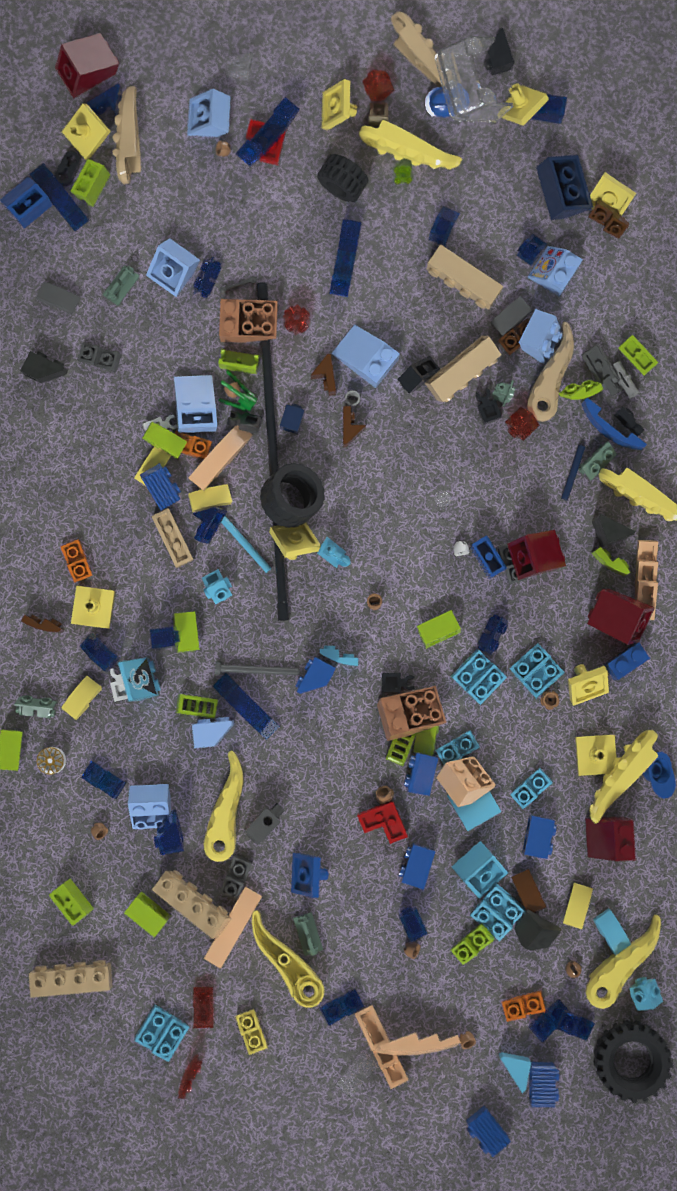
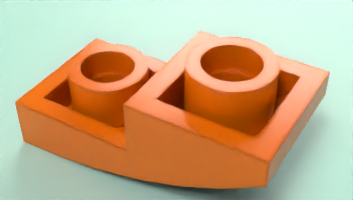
[175,431,212,459]
[60,539,92,583]
[502,990,546,1022]

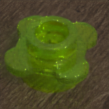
[393,166,412,185]

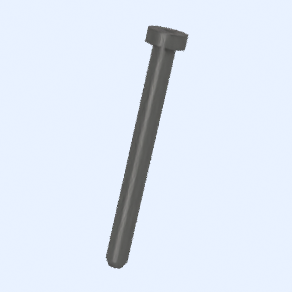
[215,661,300,676]

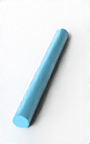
[216,512,272,573]

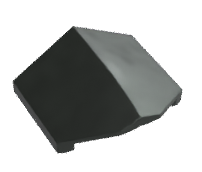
[514,909,562,950]

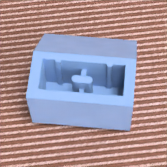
[519,309,563,365]
[192,717,235,748]
[128,784,172,829]

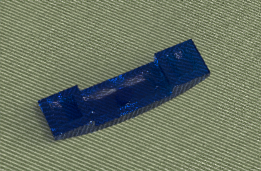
[235,96,300,167]
[29,163,90,232]
[329,219,362,297]
[213,673,280,740]

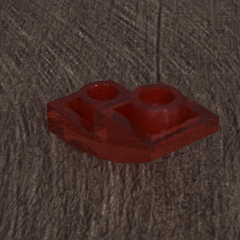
[193,987,214,1028]
[177,1054,202,1099]

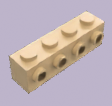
[427,244,503,310]
[425,336,501,402]
[152,870,231,938]
[29,960,112,998]

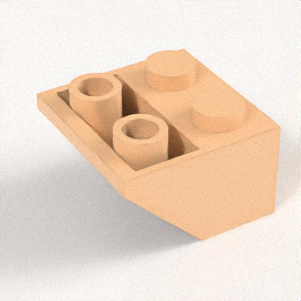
[436,756,496,807]

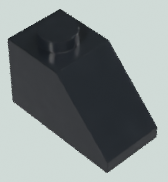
[484,28,514,76]
[397,356,441,394]

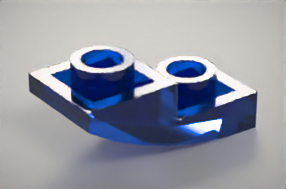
[319,989,364,1026]
[528,999,572,1042]
[555,1010,595,1041]

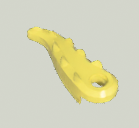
[359,120,462,169]
[598,468,677,521]
[590,730,658,823]
[204,751,243,862]
[252,910,324,1008]
[585,915,661,1009]

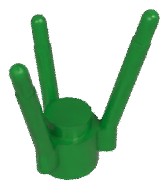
[218,370,258,412]

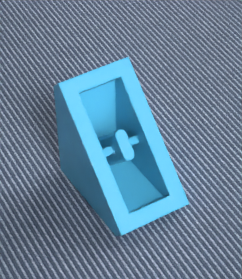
[498,1052,531,1093]

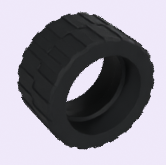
[260,463,325,528]

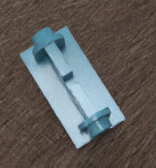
[317,537,351,568]

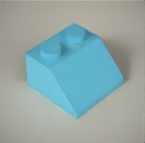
[452,841,508,899]

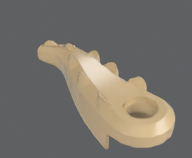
[391,12,455,87]
[112,86,141,184]
[527,322,574,422]

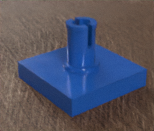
[291,853,329,898]

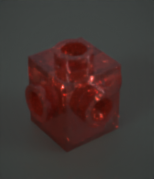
[362,69,395,102]
[283,304,310,336]
[505,407,540,441]

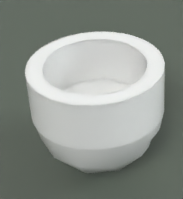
[454,541,470,556]

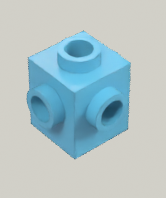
[202,569,232,604]
[629,977,663,1011]

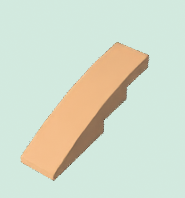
[188,425,253,491]
[635,540,658,620]
[204,886,262,969]
[355,1005,409,1089]
[376,1033,461,1055]

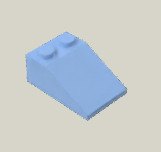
[331,324,400,388]

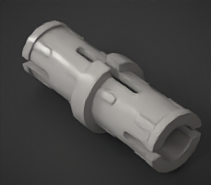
[612,361,640,399]

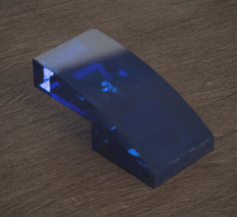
[81,761,127,799]

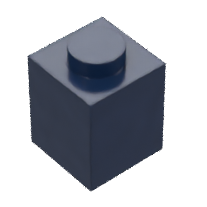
[280,403,305,435]

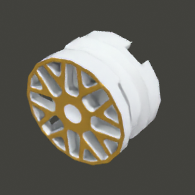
[36,747,66,775]

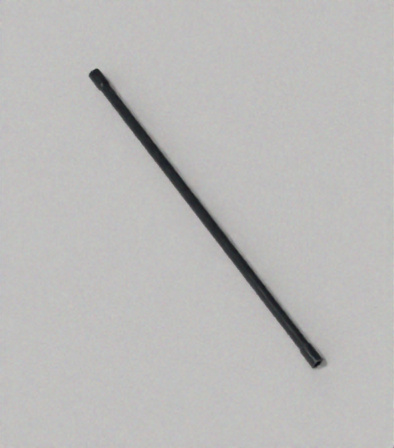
[256,282,289,621]

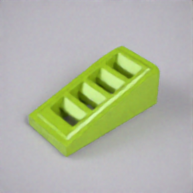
[175,694,218,719]
[385,733,416,766]

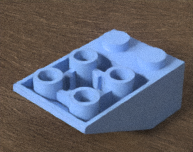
[174,375,217,433]

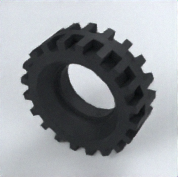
[593,1020,673,1103]

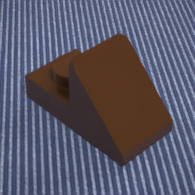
[311,354,336,396]
[343,406,366,447]

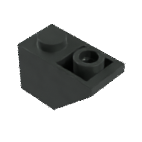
[20,351,68,383]

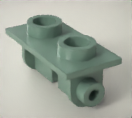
[103,265,140,306]
[492,380,515,407]
[578,441,617,481]
[14,695,57,719]
[293,912,323,956]

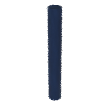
[561,445,585,501]

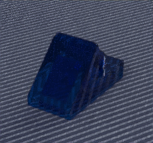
[87,83,122,116]
[517,234,548,266]
[193,507,227,544]

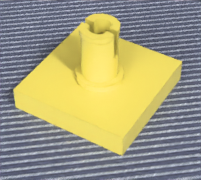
[322,79,357,130]
[496,84,549,126]
[62,103,111,159]
[590,172,637,215]
[269,522,321,560]
[71,586,115,629]
[568,664,609,706]
[575,735,616,776]

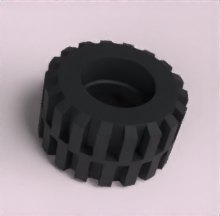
[317,154,369,203]

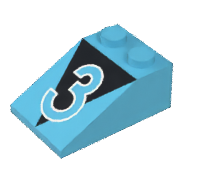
[118,658,161,701]

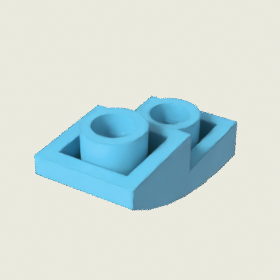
[320,646,358,666]
[435,730,480,765]
[510,767,553,809]
[593,908,631,955]

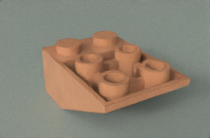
[219,299,278,343]
[377,686,447,741]

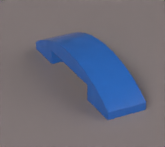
[582,398,647,451]

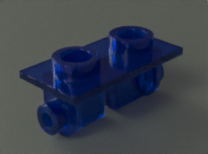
[193,257,222,298]
[477,614,508,655]

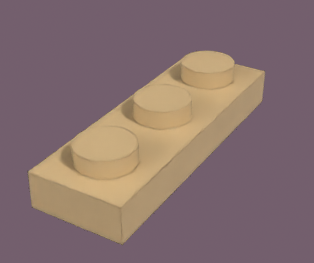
[151,508,194,568]

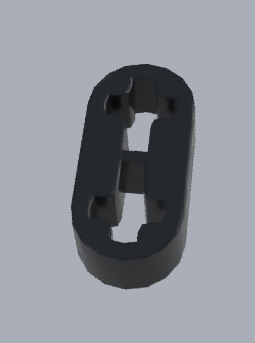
[55,151,81,187]

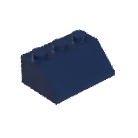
[536,155,593,220]

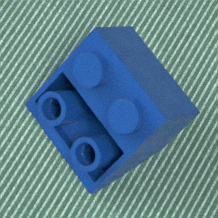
[0,177,53,229]
[295,657,336,694]
[404,752,438,796]

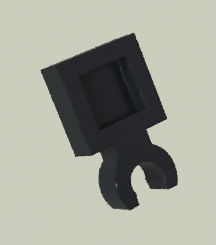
[475,388,502,425]
[614,406,644,437]
[227,411,263,434]
[381,673,415,692]

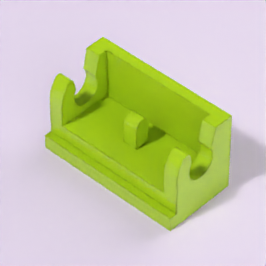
[71,159,110,207]
[618,335,659,376]
[218,349,260,374]
[417,610,461,649]
[172,611,200,653]
[0,729,22,771]
[49,878,94,926]
[124,891,171,937]

